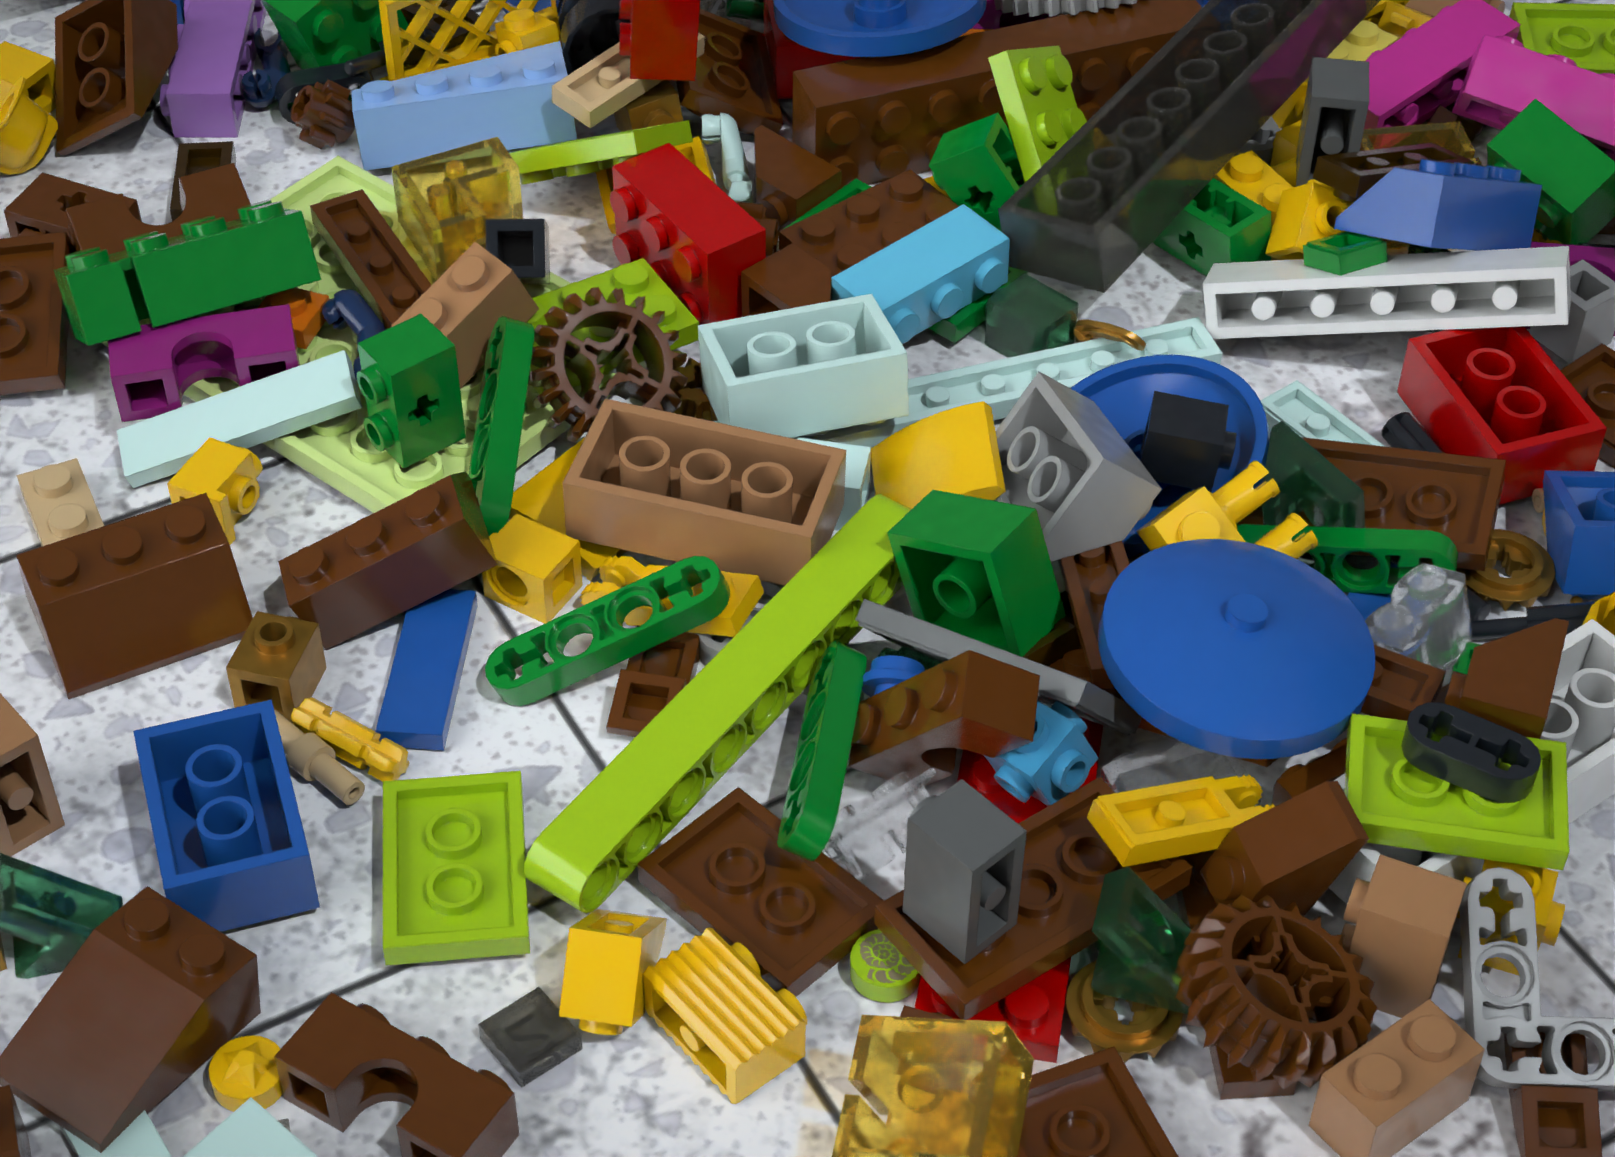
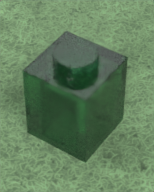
[984,273,1079,358]

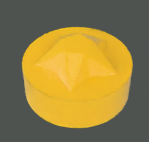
[209,1035,283,1112]

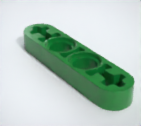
[469,316,535,536]
[1236,524,1458,596]
[485,556,730,706]
[777,641,867,861]

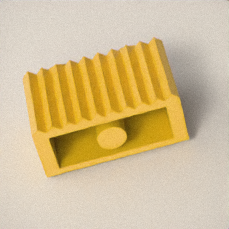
[643,928,807,1104]

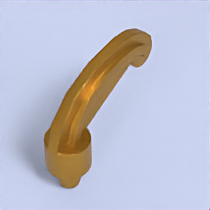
[1074,319,1146,351]

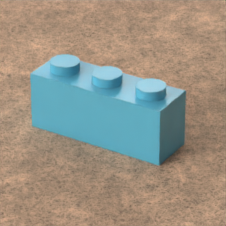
[831,204,1010,344]

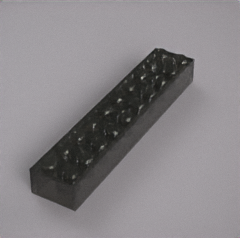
[998,0,1381,293]

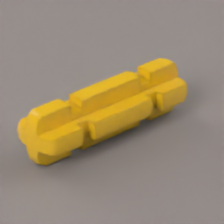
[290,697,410,782]

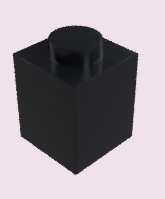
[486,219,550,285]
[1139,391,1237,492]

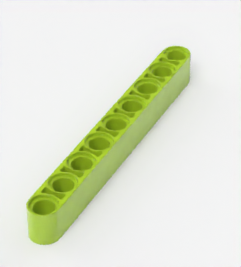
[524,494,911,913]

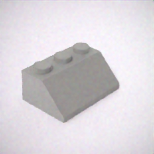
[993,372,1162,562]

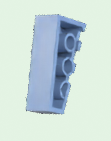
[351,41,577,171]

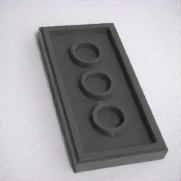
[855,599,1142,736]

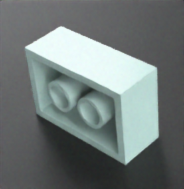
[697,294,909,438]

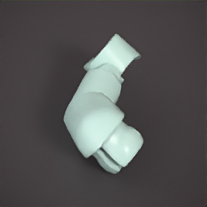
[702,112,753,203]

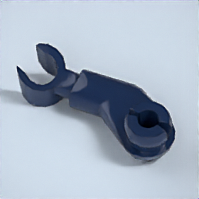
[241,28,291,108]
[322,289,386,380]

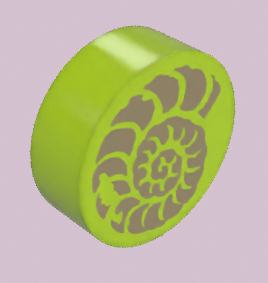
[850,929,921,1002]

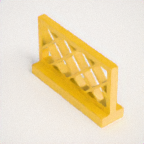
[378,0,562,81]

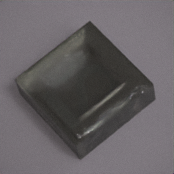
[478,987,583,1088]

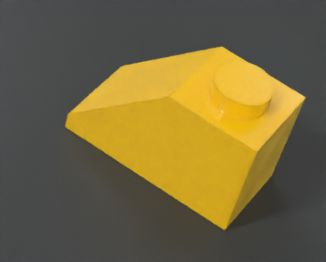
[559,909,667,1035]

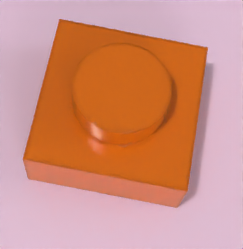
[258,287,329,349]

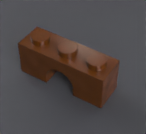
[65,163,251,255]
[848,650,1040,789]
[274,992,520,1157]

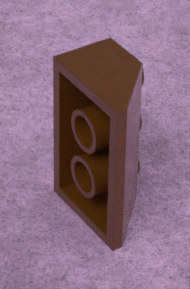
[278,471,498,650]
[16,493,253,699]

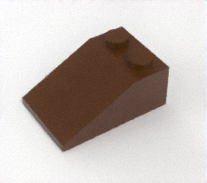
[55,0,178,157]
[0,886,261,1153]

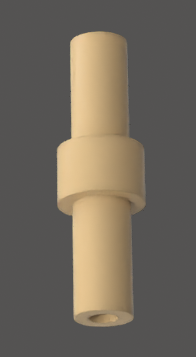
[274,710,365,805]

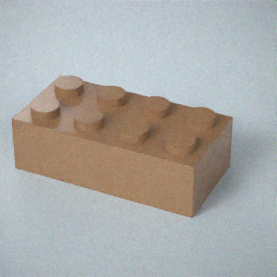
[563,399,846,586]

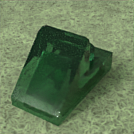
[1262,421,1365,528]
[0,853,123,979]
[1091,866,1191,1014]

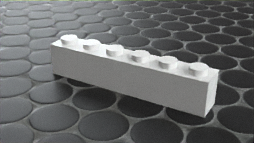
[1203,246,1571,339]

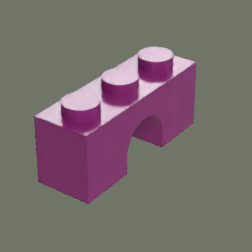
[108,304,300,422]

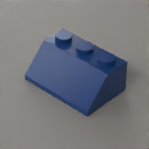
[1334,159,1542,251]
[1543,470,1615,600]

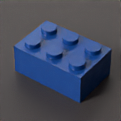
[133,699,320,932]

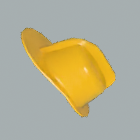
[0,76,58,175]

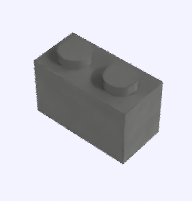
[1296,57,1369,187]
[903,779,1027,964]

